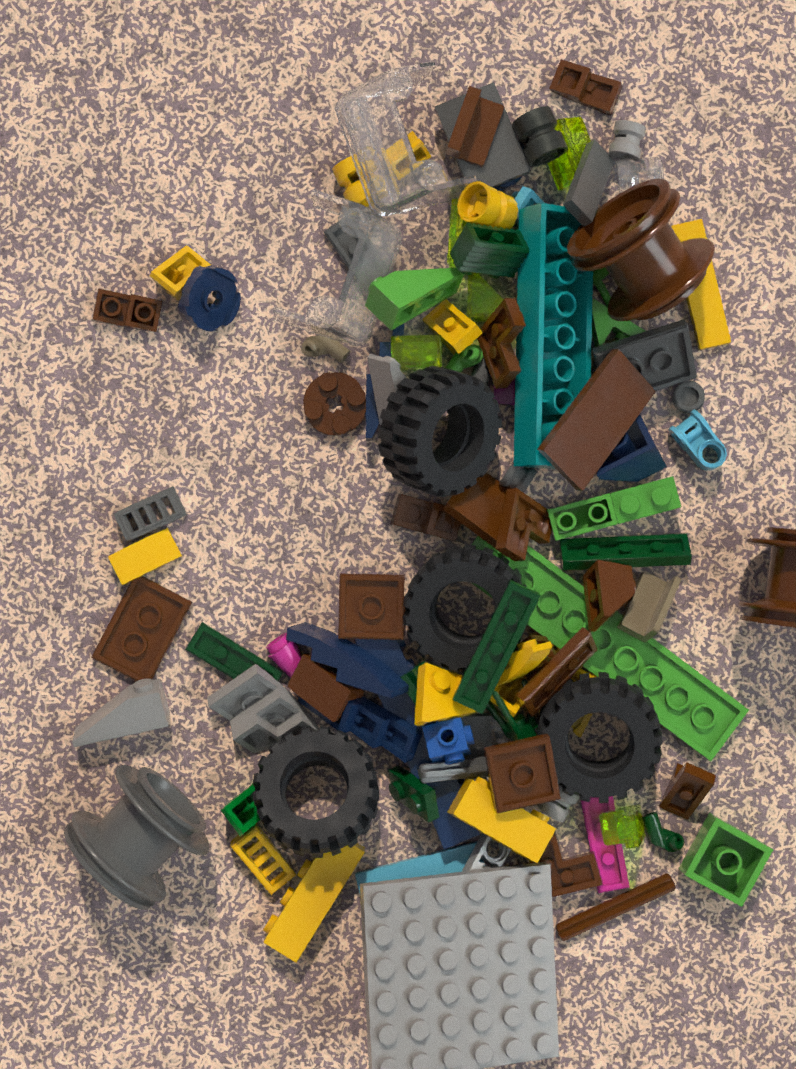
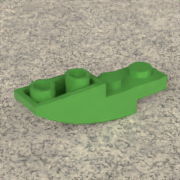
[547,476,682,541]

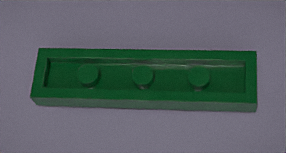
[559,533,692,571]
[452,580,541,714]

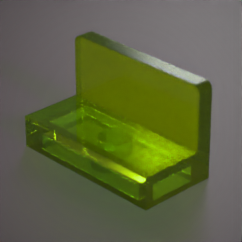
[548,117,591,191]

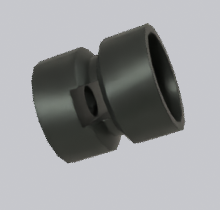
[512,106,568,167]

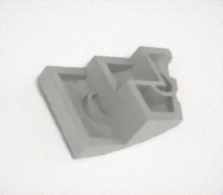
[207,664,319,753]

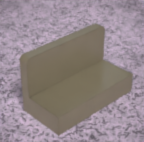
[617,571,681,643]

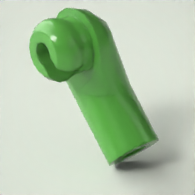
[445,345,483,372]

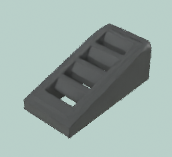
[113,486,188,543]

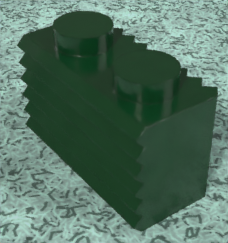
[450,222,530,279]

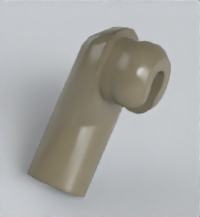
[301,334,351,363]

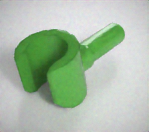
[593,267,611,307]

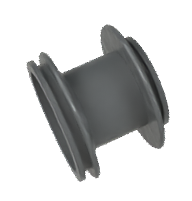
[64,765,210,910]

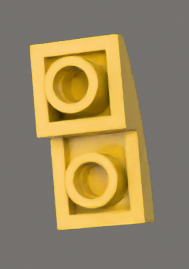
[496,639,552,687]

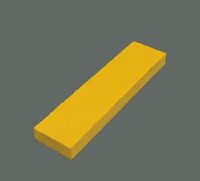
[671,219,731,350]

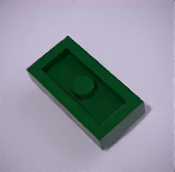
[388,765,439,823]

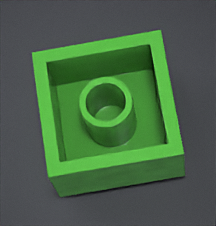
[679,812,773,907]

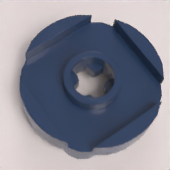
[178,266,241,332]

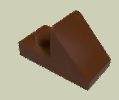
[659,762,716,820]

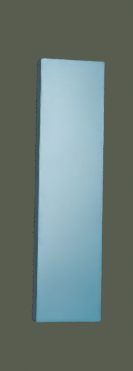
[355,841,485,893]

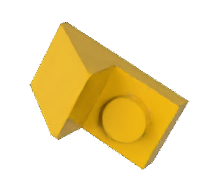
[422,299,483,355]

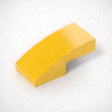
[108,528,182,585]

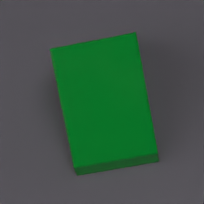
[221,784,261,836]

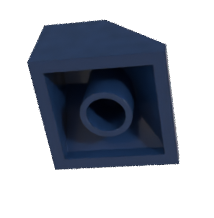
[596,414,667,482]

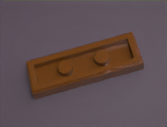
[516,627,597,717]

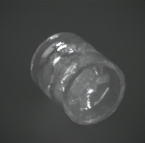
[613,156,664,196]

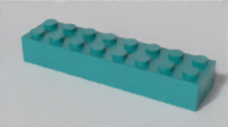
[513,203,593,469]

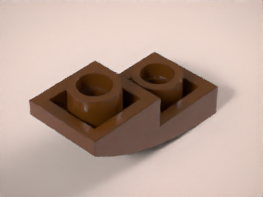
[92,288,163,333]

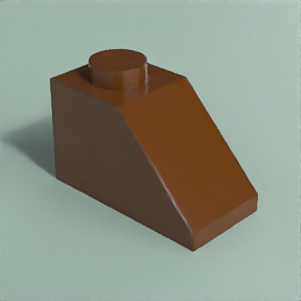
[583,560,636,632]

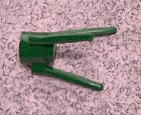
[486,679,538,741]

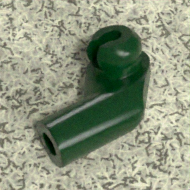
[642,812,685,852]

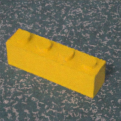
[263,843,365,963]

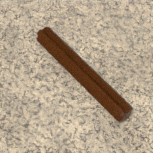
[556,873,676,941]

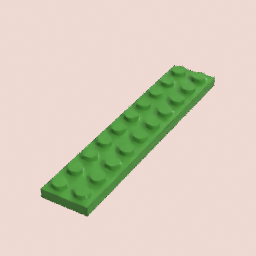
[471,536,749,761]

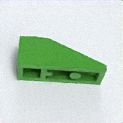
[365,267,464,330]

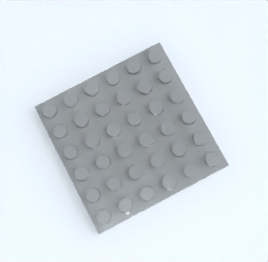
[360,862,559,1069]

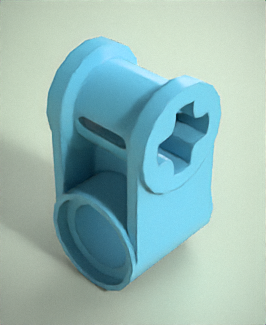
[668,409,727,471]

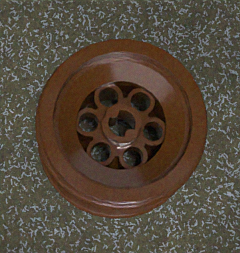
[567,178,715,321]
[738,527,796,628]

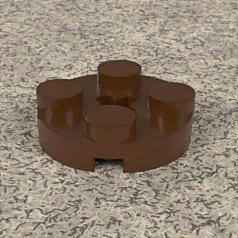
[303,372,366,436]

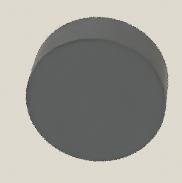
[672,381,705,413]

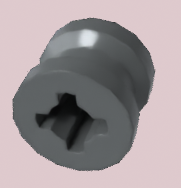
[499,461,537,493]

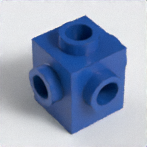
[422,717,475,765]

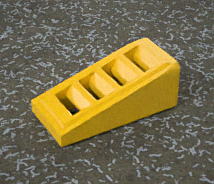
[230,823,296,895]

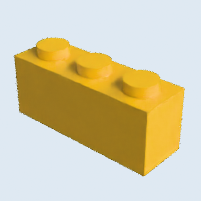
[447,777,556,863]

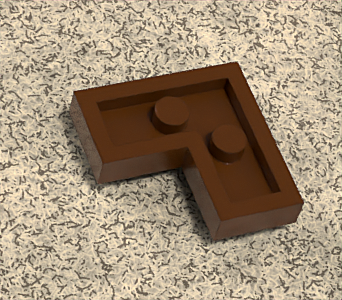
[477,298,526,389]
[495,488,552,561]
[529,831,603,897]

